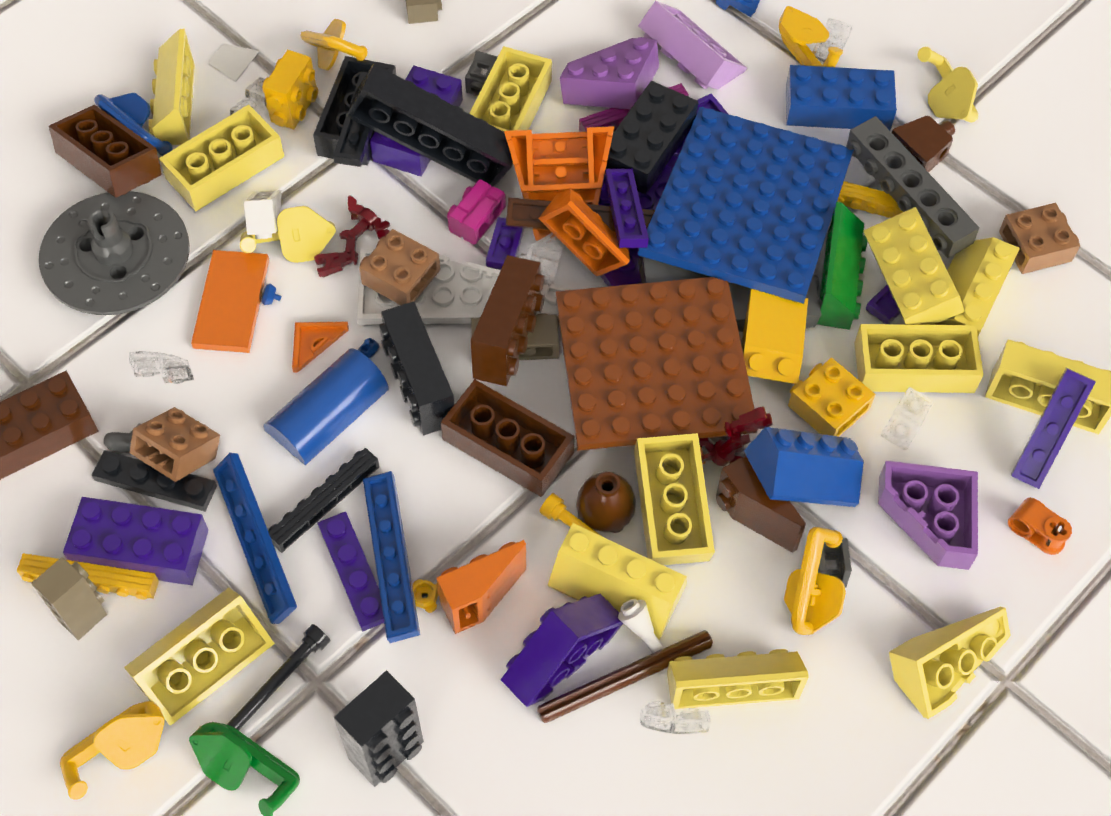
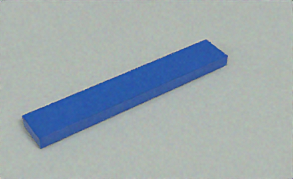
[213,452,297,624]
[363,471,421,643]

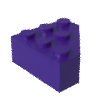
[500,594,623,707]

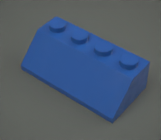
[744,427,864,507]

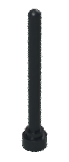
[226,624,331,731]

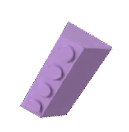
[638,0,747,89]

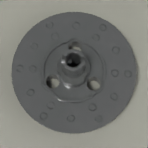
[38,191,190,315]

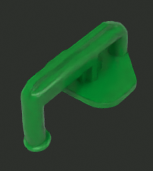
[189,722,300,816]

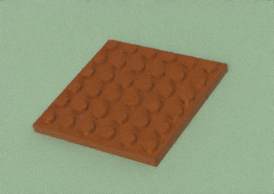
[555,277,758,451]

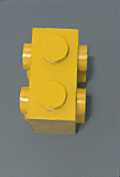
[262,49,319,130]
[788,357,876,436]

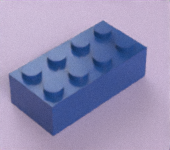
[786,65,897,131]

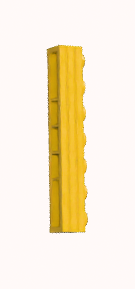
[837,181,903,218]
[17,553,159,600]

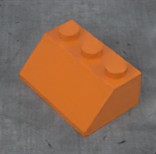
[538,188,630,277]

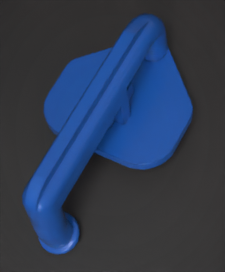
[94,92,173,156]

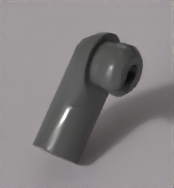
[103,423,141,452]

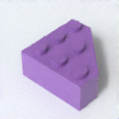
[560,37,659,109]
[878,461,978,570]

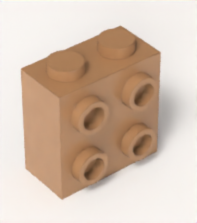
[999,203,1080,274]
[359,229,441,305]
[129,407,220,482]

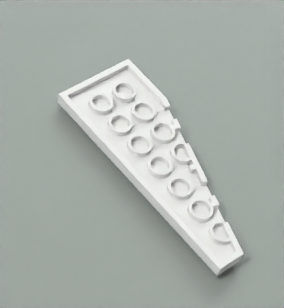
[357,249,574,325]

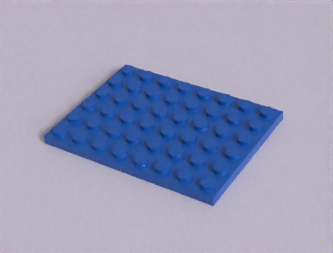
[638,107,854,304]

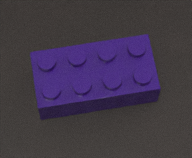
[370,65,463,177]
[63,497,209,586]

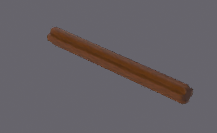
[537,630,713,723]

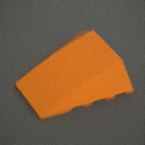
[504,126,614,241]

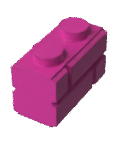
[447,179,506,245]

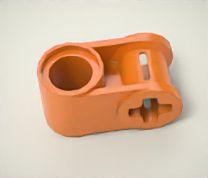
[1008,497,1072,555]

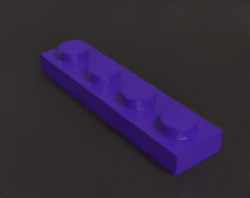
[604,169,649,248]
[1011,368,1096,489]
[317,511,384,632]

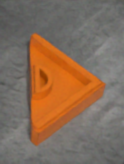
[292,322,349,373]

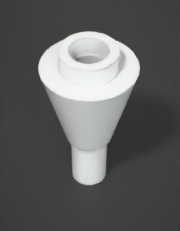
[618,599,663,654]

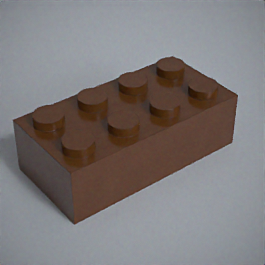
[48,104,162,198]
[471,255,545,387]
[0,370,99,480]
[441,379,575,497]

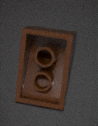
[716,455,806,553]

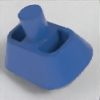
[261,283,282,305]
[358,338,380,358]

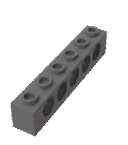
[846,116,980,258]

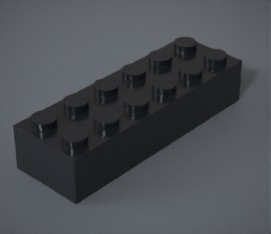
[346,64,513,187]

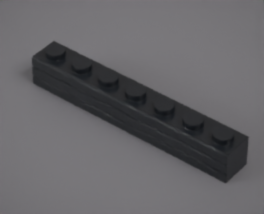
[268,448,380,553]

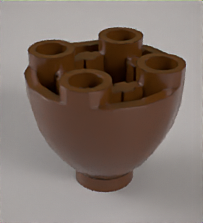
[576,471,636,533]

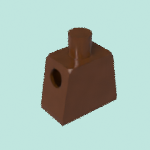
[892,116,955,172]

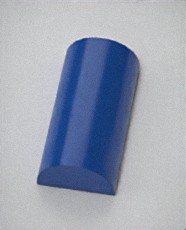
[263,348,389,466]

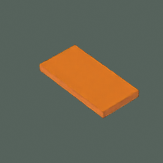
[191,250,269,353]

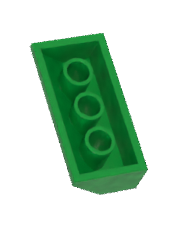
[816,202,867,330]

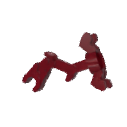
[314,195,390,277]
[699,407,773,466]

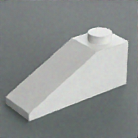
[244,190,282,239]

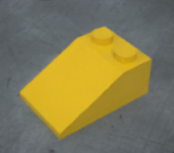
[741,289,808,384]

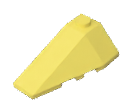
[889,606,1011,719]

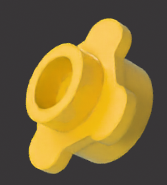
[412,579,439,613]

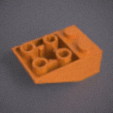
[436,540,526,634]

